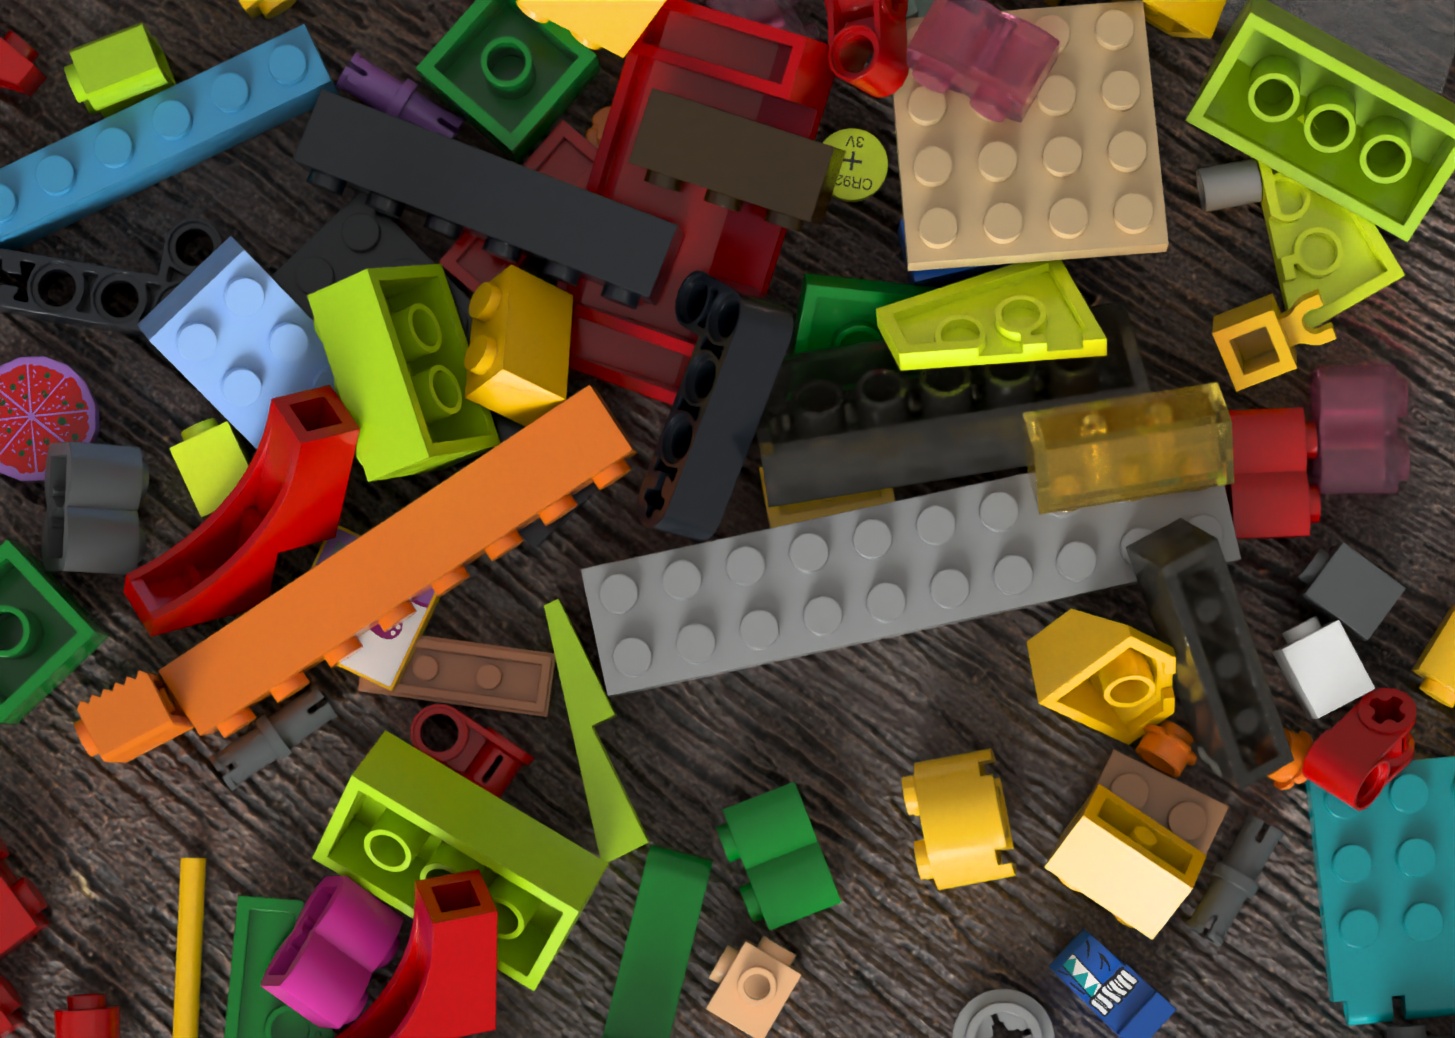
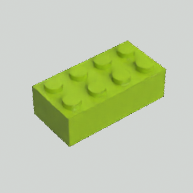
[312,730,609,991]

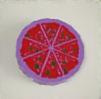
[0,356,100,483]

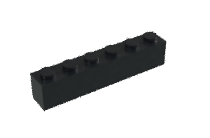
[293,89,684,310]

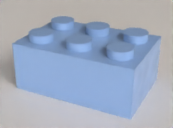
[137,236,335,449]

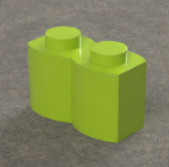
[64,21,177,119]

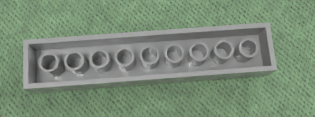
[581,433,1241,698]

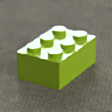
[307,264,501,482]

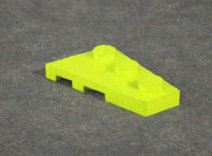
[1250,114,1405,328]
[876,260,1107,371]

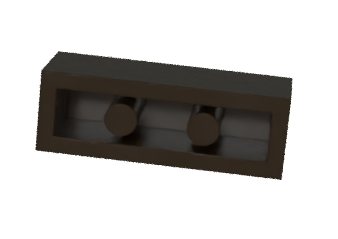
[629,88,846,232]

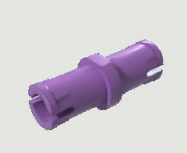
[336,52,465,139]

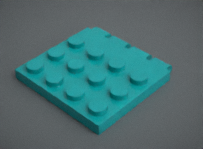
[1305,756,1455,1026]

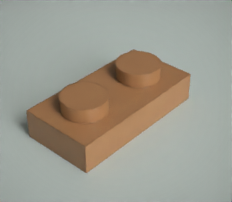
[1087,749,1229,854]

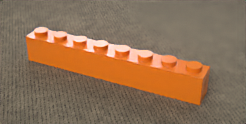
[158,385,638,738]

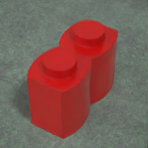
[1220,407,1321,540]

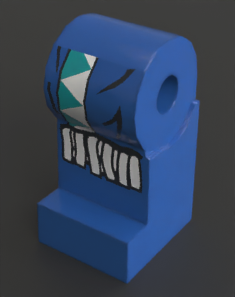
[1048,928,1177,1038]

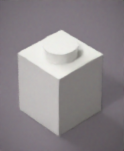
[1272,616,1375,720]

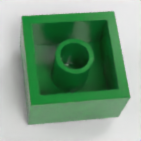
[416,0,600,164]
[0,539,110,724]

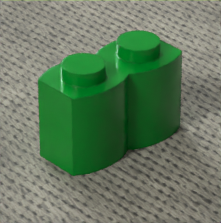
[716,781,842,931]

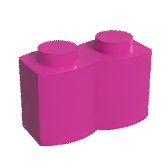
[260,875,404,1029]

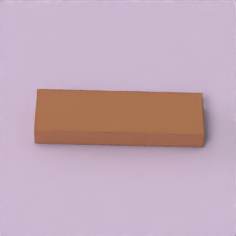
[358,635,556,717]

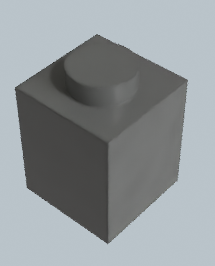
[1296,542,1406,643]

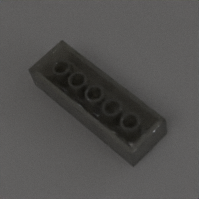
[755,301,1151,508]

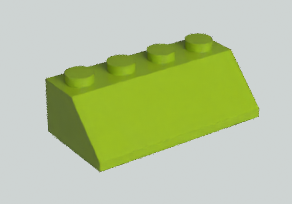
[1185,0,1455,242]

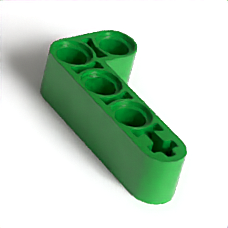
[602,844,713,1038]

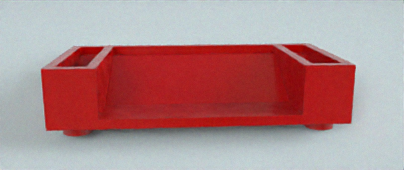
[556,0,835,405]

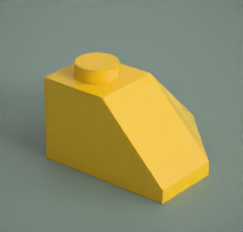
[1026,609,1176,745]

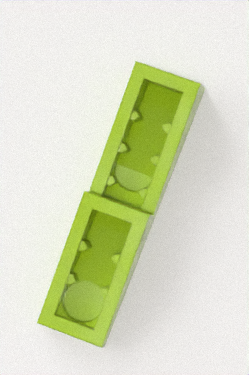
[544,599,650,863]

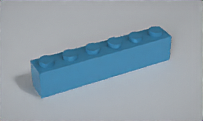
[0,24,340,251]

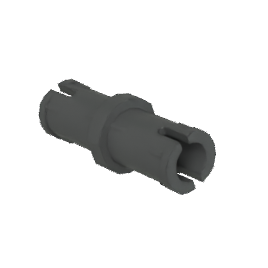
[209,683,338,791]
[1185,814,1284,946]

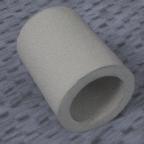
[1196,158,1262,212]

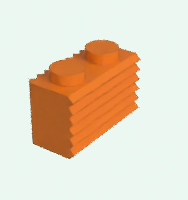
[74,670,194,763]

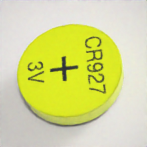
[823,128,888,202]

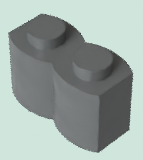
[42,442,149,575]

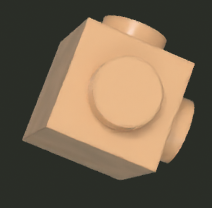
[706,935,802,1038]

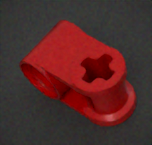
[824,0,909,97]
[1302,688,1417,811]
[410,704,535,799]

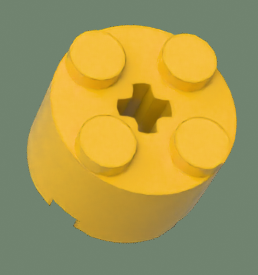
[901,748,1016,890]

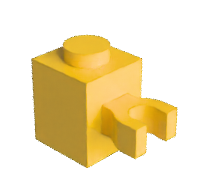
[1212,289,1337,392]

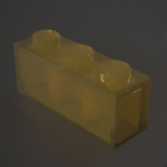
[1023,382,1234,515]

